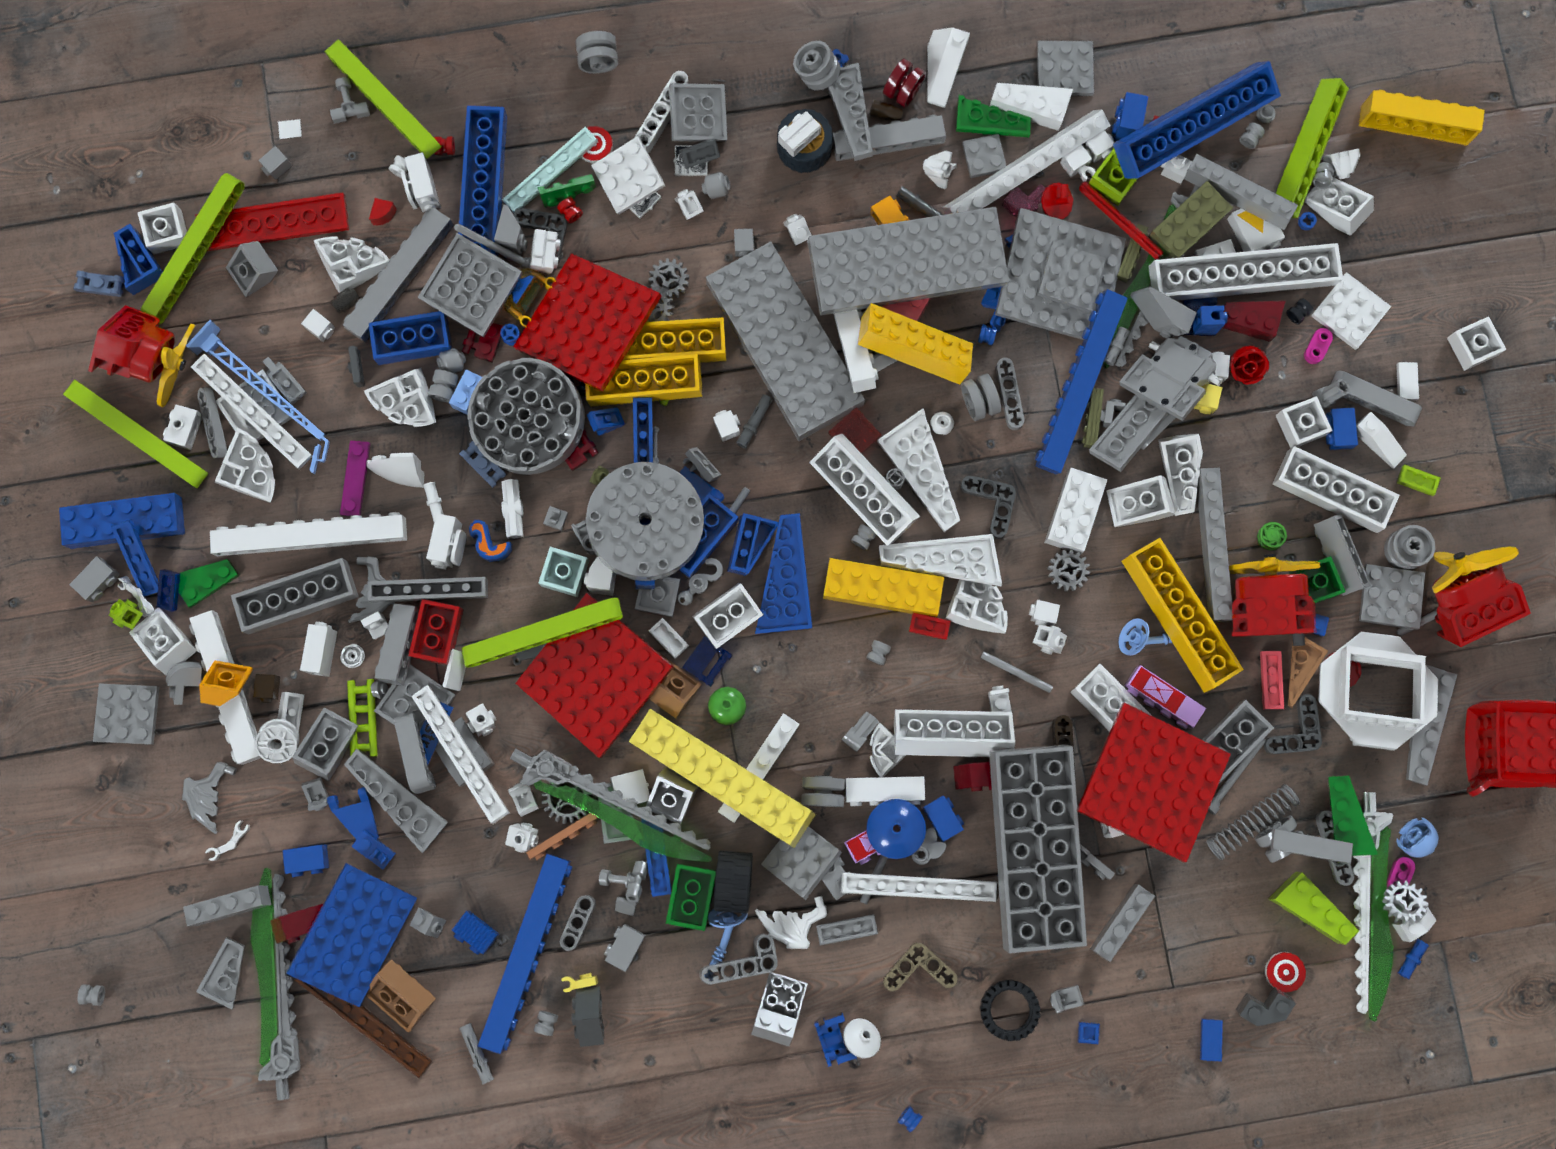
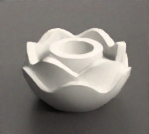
[930,412,954,435]
[340,644,365,668]

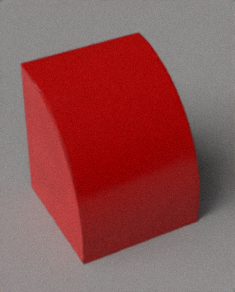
[369,198,397,226]

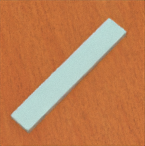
[502,127,598,213]

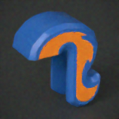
[469,520,512,562]

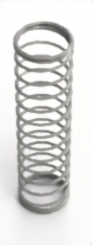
[1206,784,1300,860]

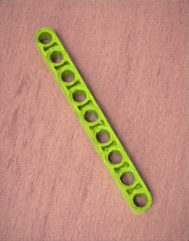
[324,39,441,159]
[140,173,245,324]
[63,379,209,489]
[461,598,623,668]

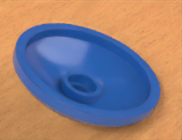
[867,799,926,859]

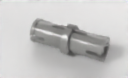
[1104,327,1130,366]

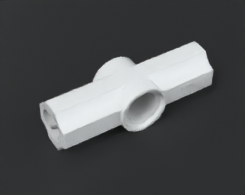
[502,479,524,539]

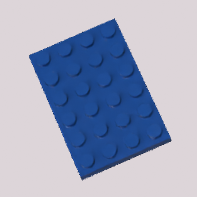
[286,863,417,1007]

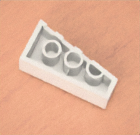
[990,83,1073,131]

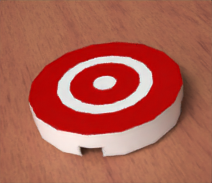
[582,126,613,163]
[1265,952,1306,992]

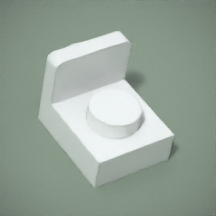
[675,189,703,220]
[361,611,388,640]
[988,686,1012,712]

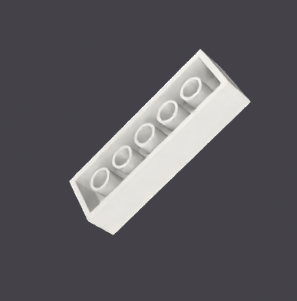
[809,433,920,546]
[1273,446,1400,533]
[894,710,1015,757]

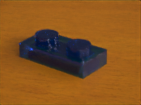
[156,569,180,612]

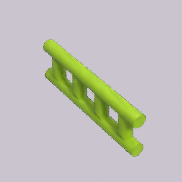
[347,679,378,757]

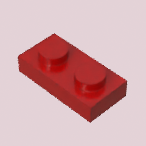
[909,613,951,640]

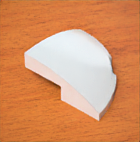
[870,723,906,777]

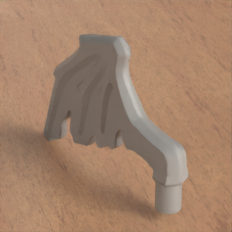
[348,556,395,623]
[182,762,237,834]

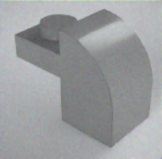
[166,662,202,705]

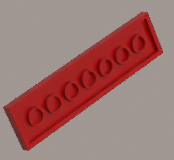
[195,192,349,251]

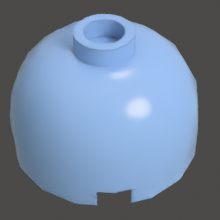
[1396,818,1439,858]

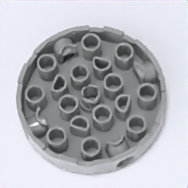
[467,358,585,475]
[586,462,704,581]

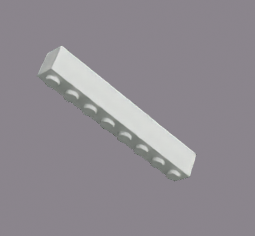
[189,610,261,765]

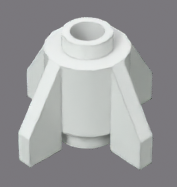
[1323,149,1360,179]
[923,151,957,189]

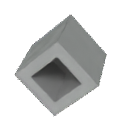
[258,146,292,180]
[734,229,754,258]

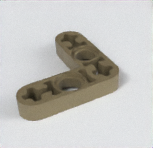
[883,942,957,991]

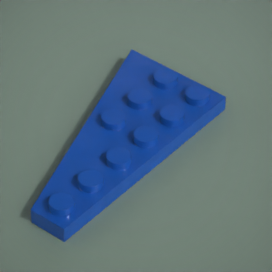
[755,513,813,634]

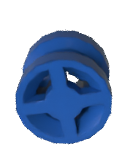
[500,324,521,346]
[978,324,997,346]
[897,1106,922,1132]

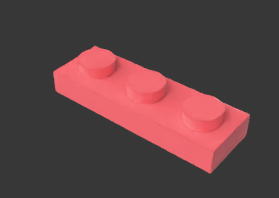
[1260,651,1284,710]

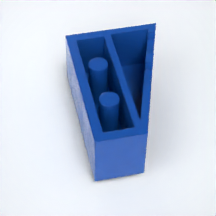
[114,224,163,296]
[727,513,779,576]

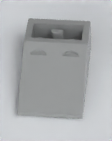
[751,972,808,1046]

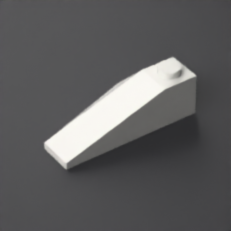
[927,27,970,108]
[1158,434,1203,516]

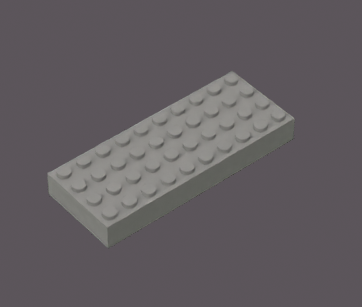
[807,207,1009,315]
[706,242,865,441]
[989,745,1087,953]

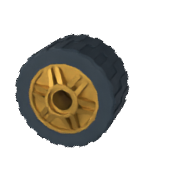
[777,109,833,173]

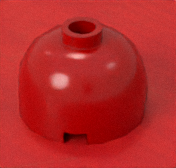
[1230,346,1269,385]

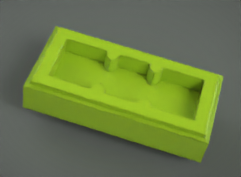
[1397,464,1441,496]

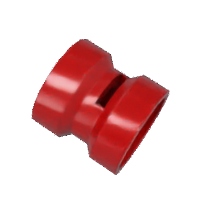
[434,136,455,155]
[557,197,583,224]

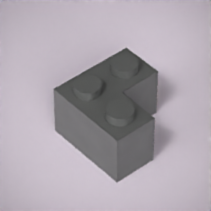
[572,987,604,1047]

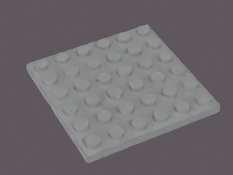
[995,208,1126,340]

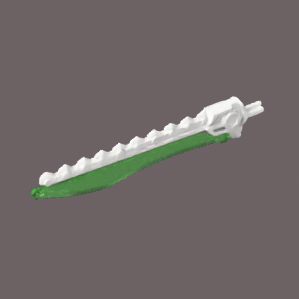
[1352,792,1393,1022]

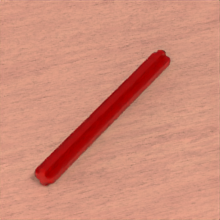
[1079,182,1164,260]

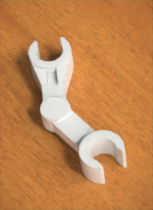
[118,576,154,617]
[205,821,250,861]

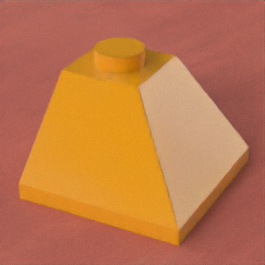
[199,660,253,706]

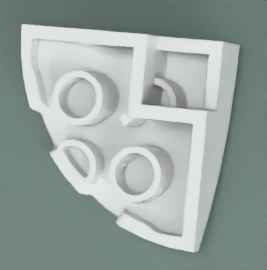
[314,236,389,294]
[364,368,436,427]
[215,428,275,503]
[367,453,424,488]
[945,579,1008,634]

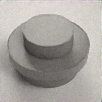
[1256,105,1276,123]
[371,680,388,699]

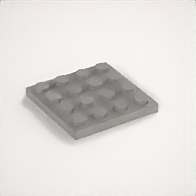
[418,233,523,337]

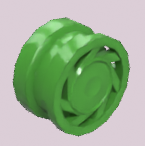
[1257,522,1287,551]

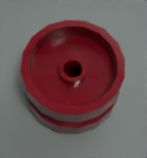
[883,58,927,108]

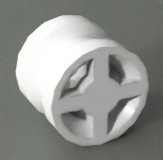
[388,155,408,178]

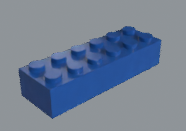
[59,493,185,549]

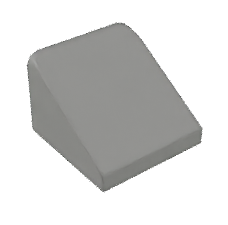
[615,896,638,916]

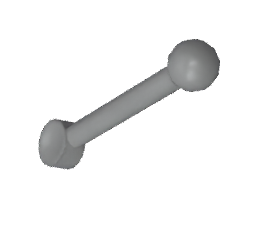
[653,426,659,463]

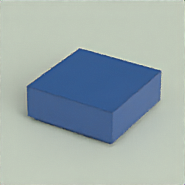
[1078,1022,1100,1044]

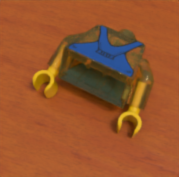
[503,268,556,328]

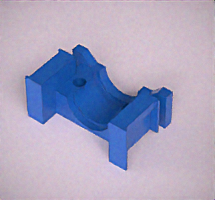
[814,1012,857,1067]

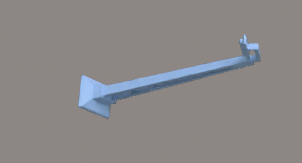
[186,320,330,474]

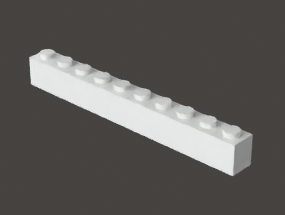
[942,110,1110,214]
[210,512,407,556]

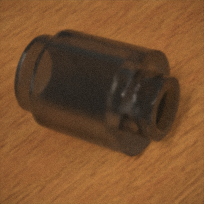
[330,287,360,314]

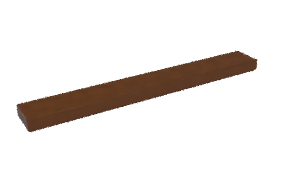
[295,978,432,1078]

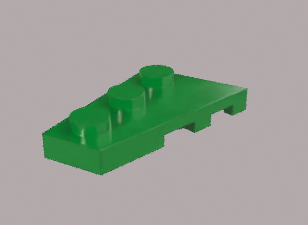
[537,174,596,208]
[168,559,239,608]

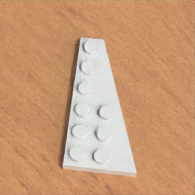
[877,408,960,532]
[879,534,1002,586]

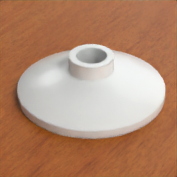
[844,1018,881,1058]

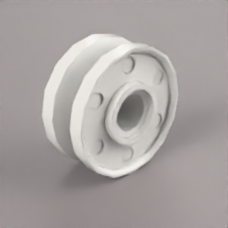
[255,719,299,763]

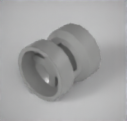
[1239,122,1265,149]
[1313,162,1335,189]
[885,468,905,490]
[851,524,877,550]
[866,640,891,665]
[77,984,105,1006]
[533,1011,558,1036]

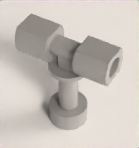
[330,77,370,124]
[599,861,648,902]

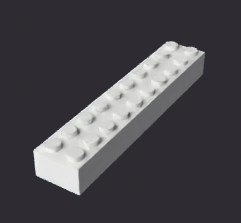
[1149,243,1343,301]

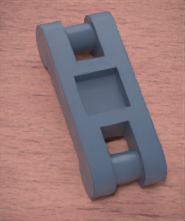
[73,271,125,297]
[459,441,506,488]

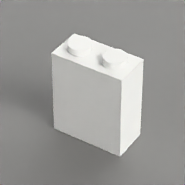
[300,622,337,677]

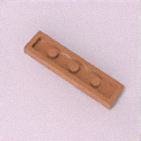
[526,811,600,860]

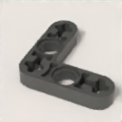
[513,208,567,265]
[961,476,1016,539]
[1263,694,1322,754]

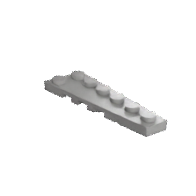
[828,63,873,161]
[1406,664,1457,786]
[344,749,448,853]

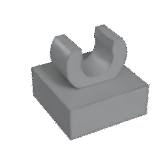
[543,506,569,531]

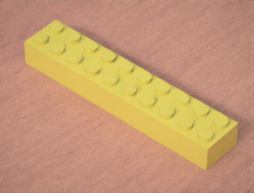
[629,709,816,848]

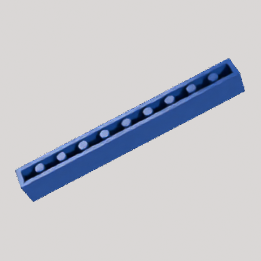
[1035,289,1128,475]
[633,398,655,589]
[478,854,573,1054]

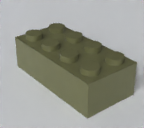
[1148,181,1233,259]

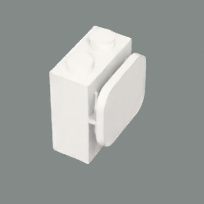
[401,153,441,212]
[426,513,467,570]

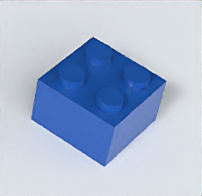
[1111,92,1148,142]

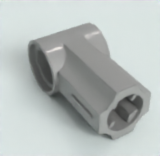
[1312,379,1350,409]
[841,711,879,752]

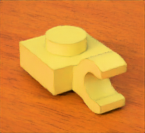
[561,973,598,992]

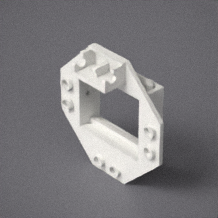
[1318,632,1438,751]

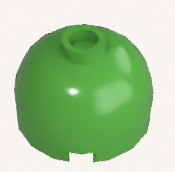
[708,686,746,726]

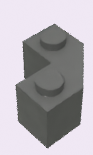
[1236,987,1296,1026]

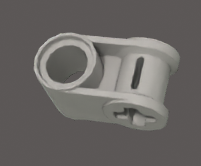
[571,517,595,555]

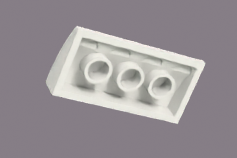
[1070,664,1152,732]

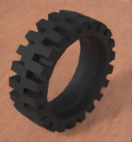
[980,980,1040,1041]

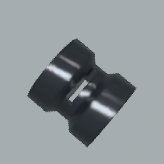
[1286,298,1314,325]

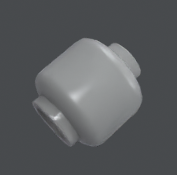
[702,172,731,199]
[436,348,466,374]

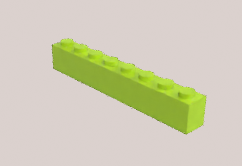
[1276,78,1349,218]

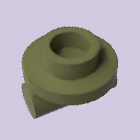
[589,465,609,485]

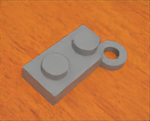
[1080,844,1115,880]

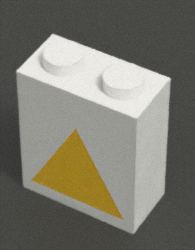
[1227,209,1285,252]

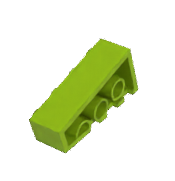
[1268,872,1359,945]

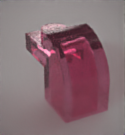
[1002,184,1046,217]

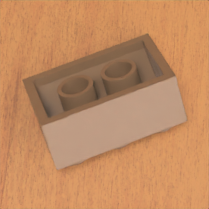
[649,651,702,718]
[366,959,436,1033]

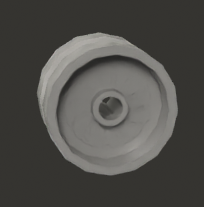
[575,31,618,74]
[793,41,841,90]
[961,373,1001,422]
[1384,525,1435,570]
[801,776,845,807]
[1255,816,1305,863]

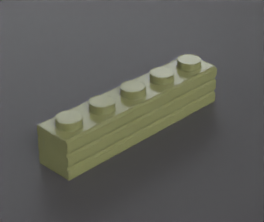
[1117,224,1149,283]
[1082,388,1104,448]

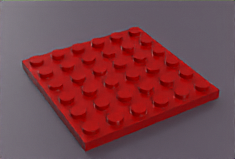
[513,253,662,392]
[515,593,674,758]
[1077,703,1231,863]

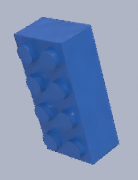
[368,311,452,365]
[679,493,739,578]

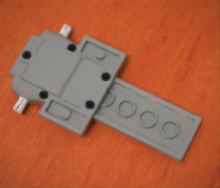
[1089,336,1223,472]

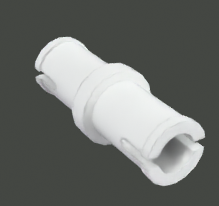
[423,482,444,522]

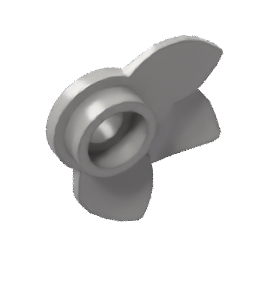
[912,827,946,865]

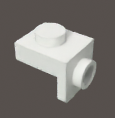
[783,214,812,245]
[508,783,539,817]

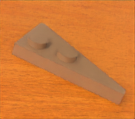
[1288,637,1328,708]

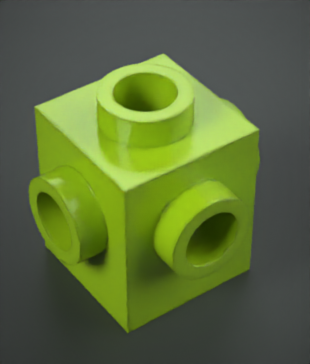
[109,599,143,630]

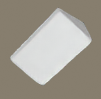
[443,649,466,691]
[277,692,304,733]

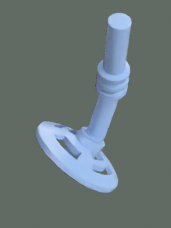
[1119,618,1172,656]
[704,909,748,980]

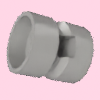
[428,369,459,403]

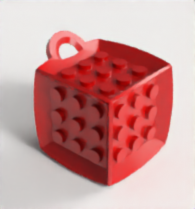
[1465,700,1556,797]

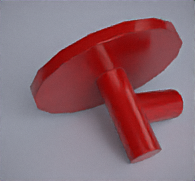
[1041,183,1073,220]

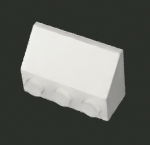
[692,583,763,649]

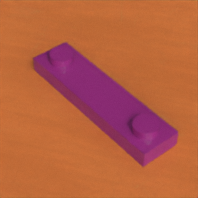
[340,440,370,517]

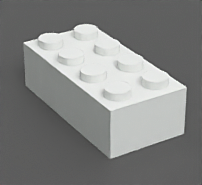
[1044,468,1107,555]

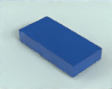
[1200,1019,1223,1062]

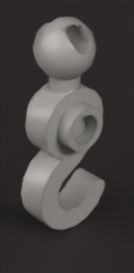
[678,558,723,606]

